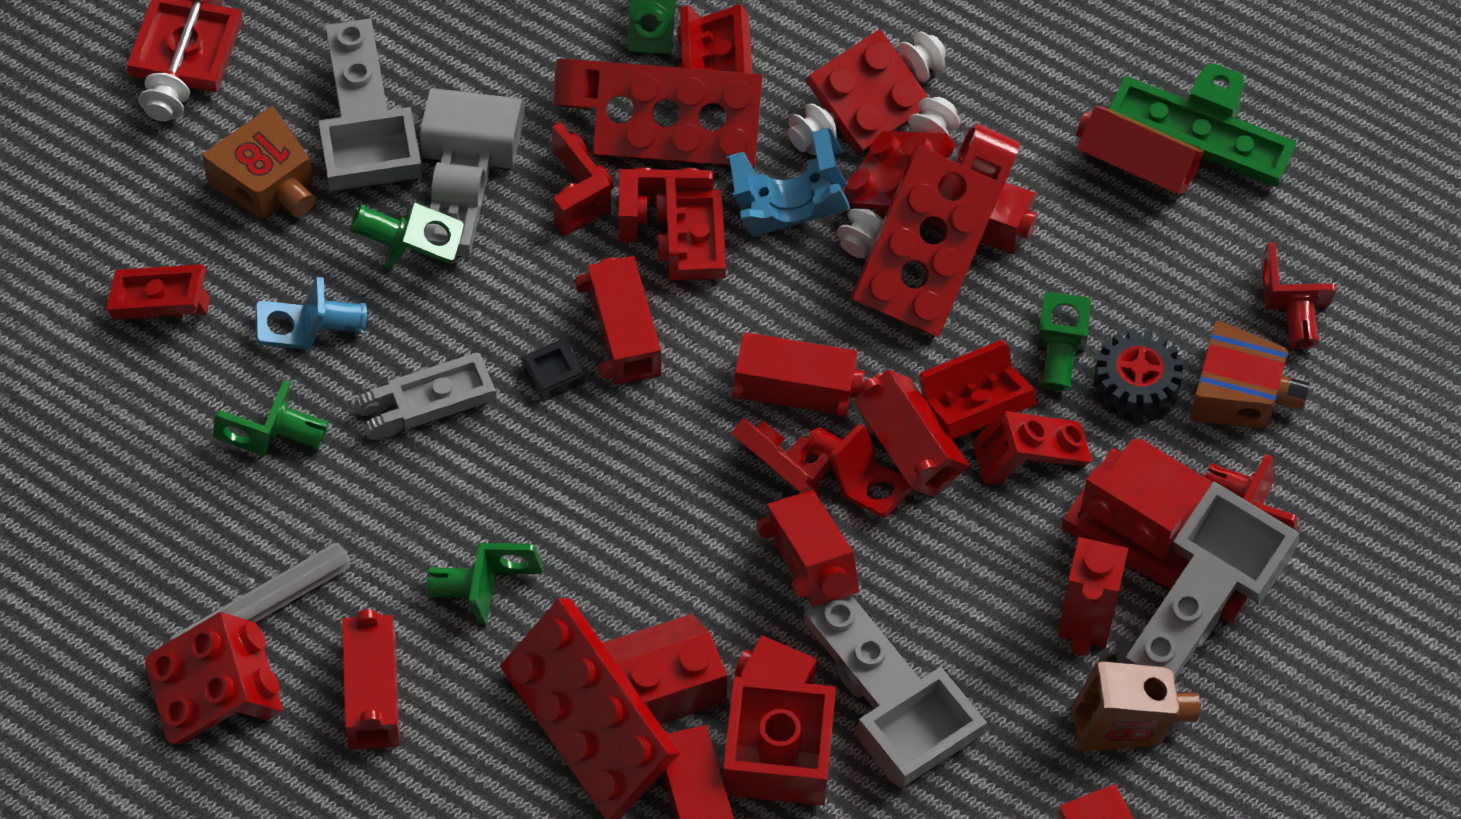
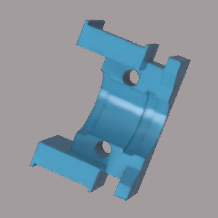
[727,127,850,237]

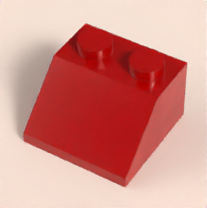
[603,614,728,725]
[723,676,836,806]

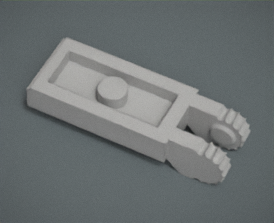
[354,352,497,441]

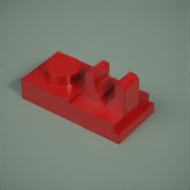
[106,264,210,320]
[731,418,832,497]

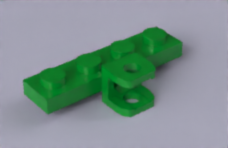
[1109,63,1297,188]

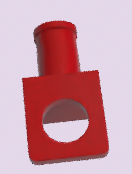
[1261,242,1336,350]
[807,424,913,518]
[1204,454,1298,532]

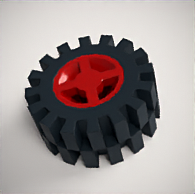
[1093,329,1184,423]

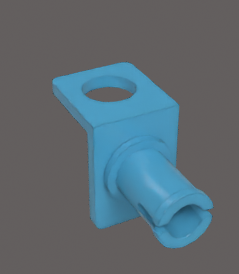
[255,277,367,350]

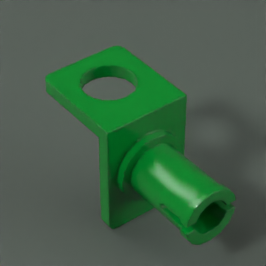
[627,0,676,54]
[349,202,464,270]
[1037,292,1091,391]
[212,380,329,456]
[427,543,544,624]

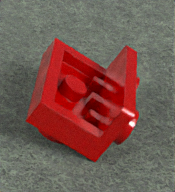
[676,4,752,73]
[656,177,726,280]
[919,340,1037,439]

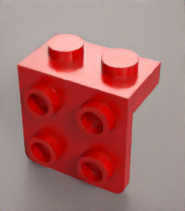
[1081,438,1212,560]
[145,611,284,745]

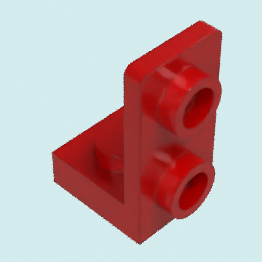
[552,122,614,237]
[618,167,714,243]
[971,411,1092,485]

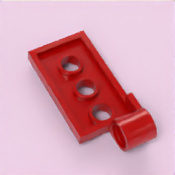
[552,59,763,168]
[849,122,1019,337]

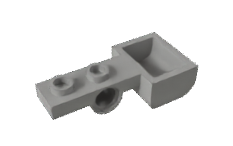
[318,18,422,192]
[420,88,525,257]
[1126,482,1300,680]
[804,595,987,788]

